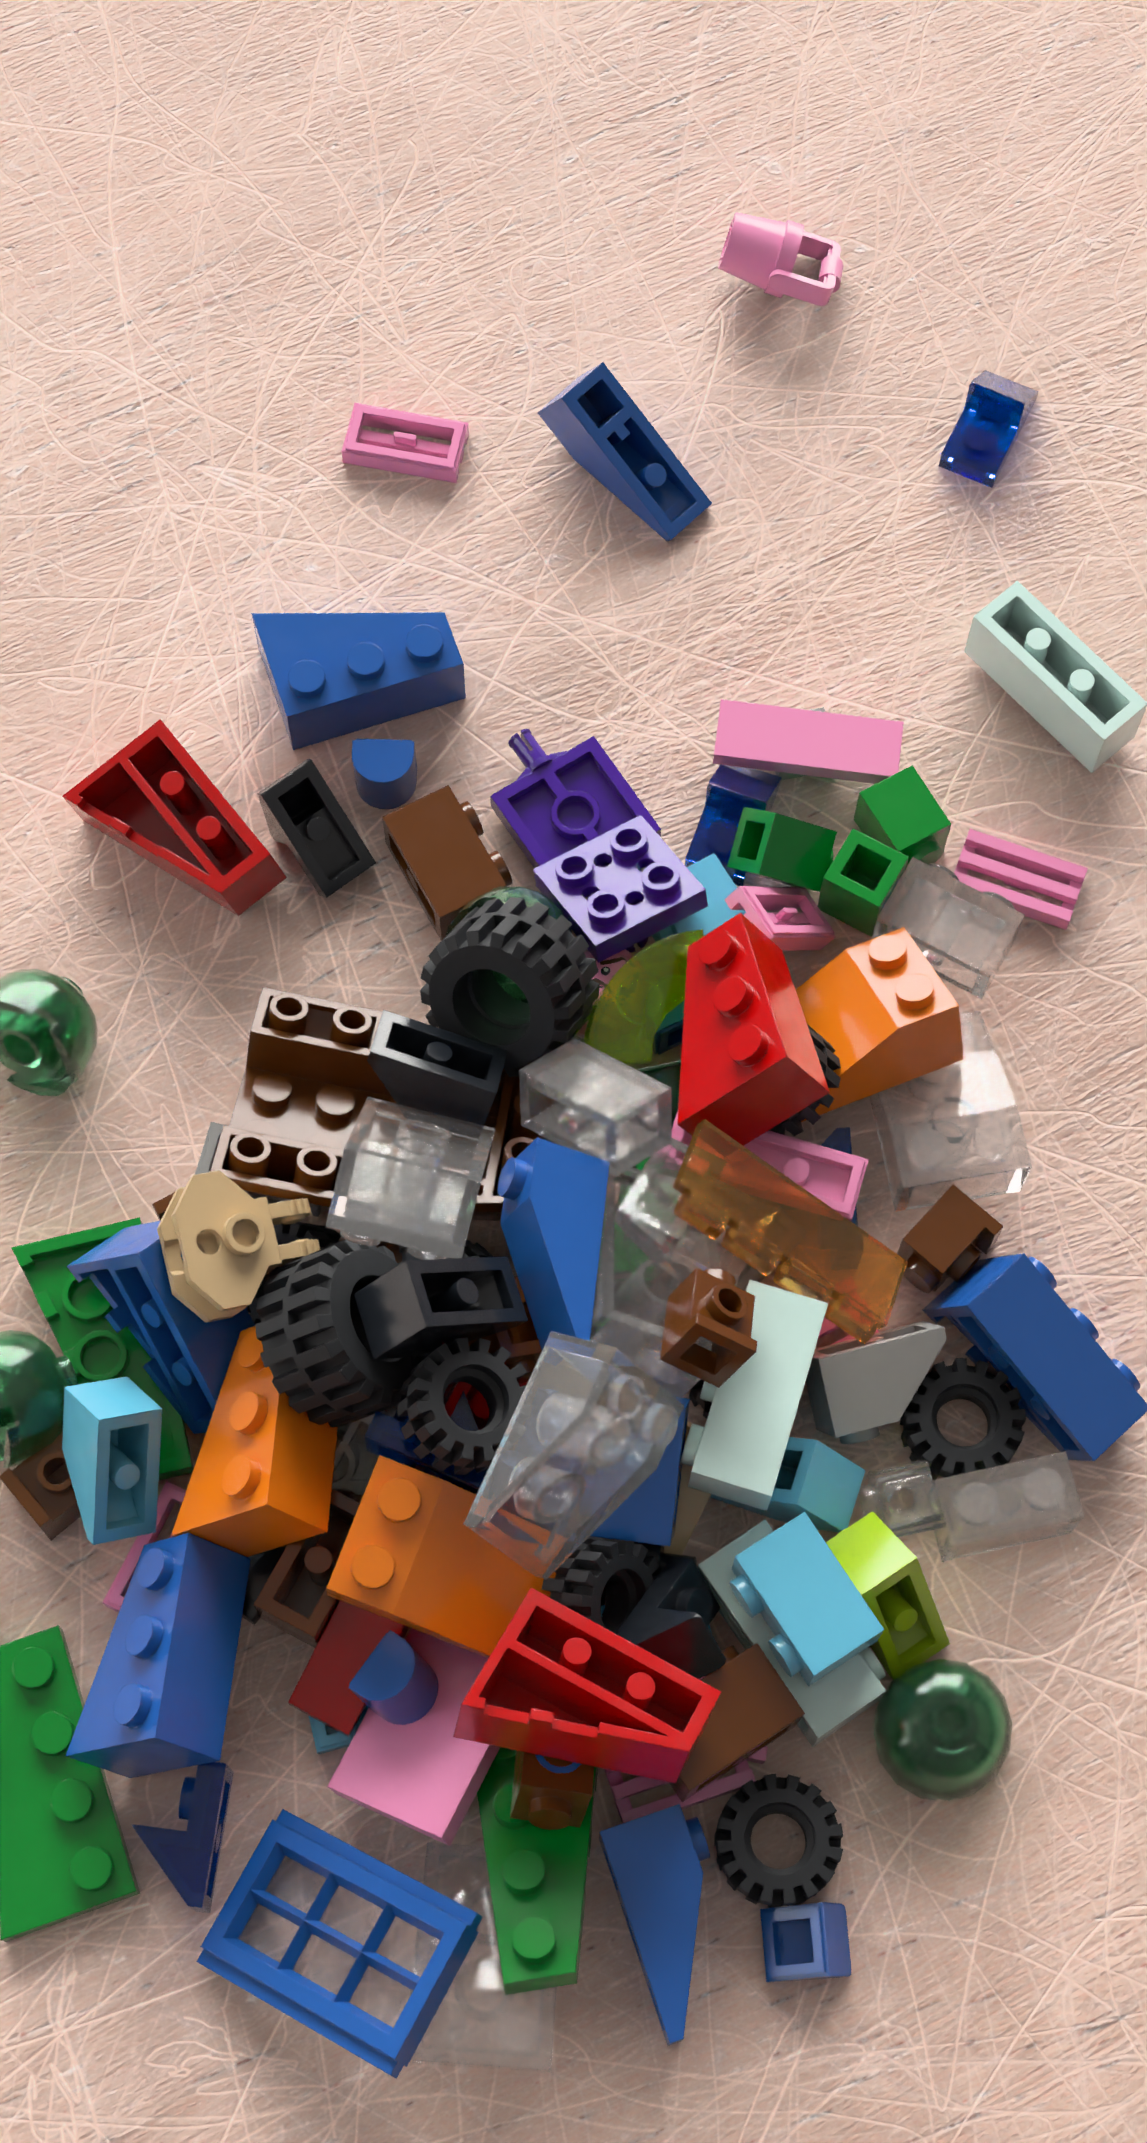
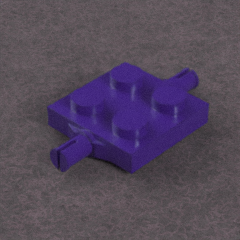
[490,729,661,868]

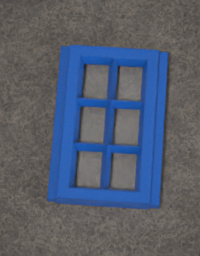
[196,1809,483,2079]

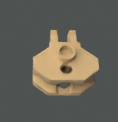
[157,1170,320,1323]

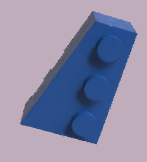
[251,612,466,750]
[67,1221,255,1434]
[922,1253,1147,1461]
[66,1533,251,1778]

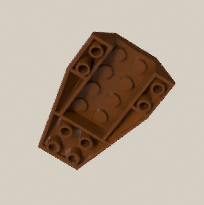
[210,987,630,1221]

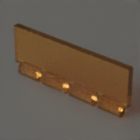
[673,1119,908,1343]

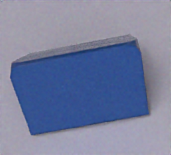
[760,1902,852,1982]

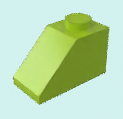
[826,1511,950,1681]

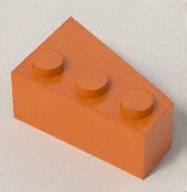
[171,1326,338,1557]

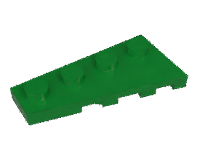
[11,1217,194,1481]
[0,1625,140,1942]
[477,1747,598,1995]

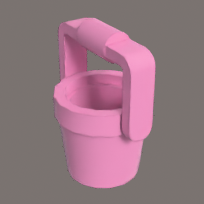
[718,212,843,306]

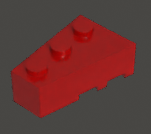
[62,719,287,916]
[677,913,830,1159]
[453,1588,721,1783]

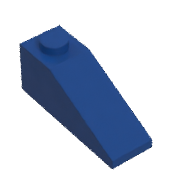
[537,362,712,541]
[498,1137,610,1368]
[599,1804,710,2046]

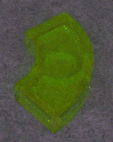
[583,929,704,1067]

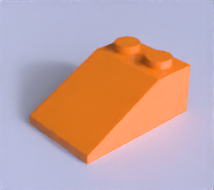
[796,927,964,1122]
[326,1455,572,1658]

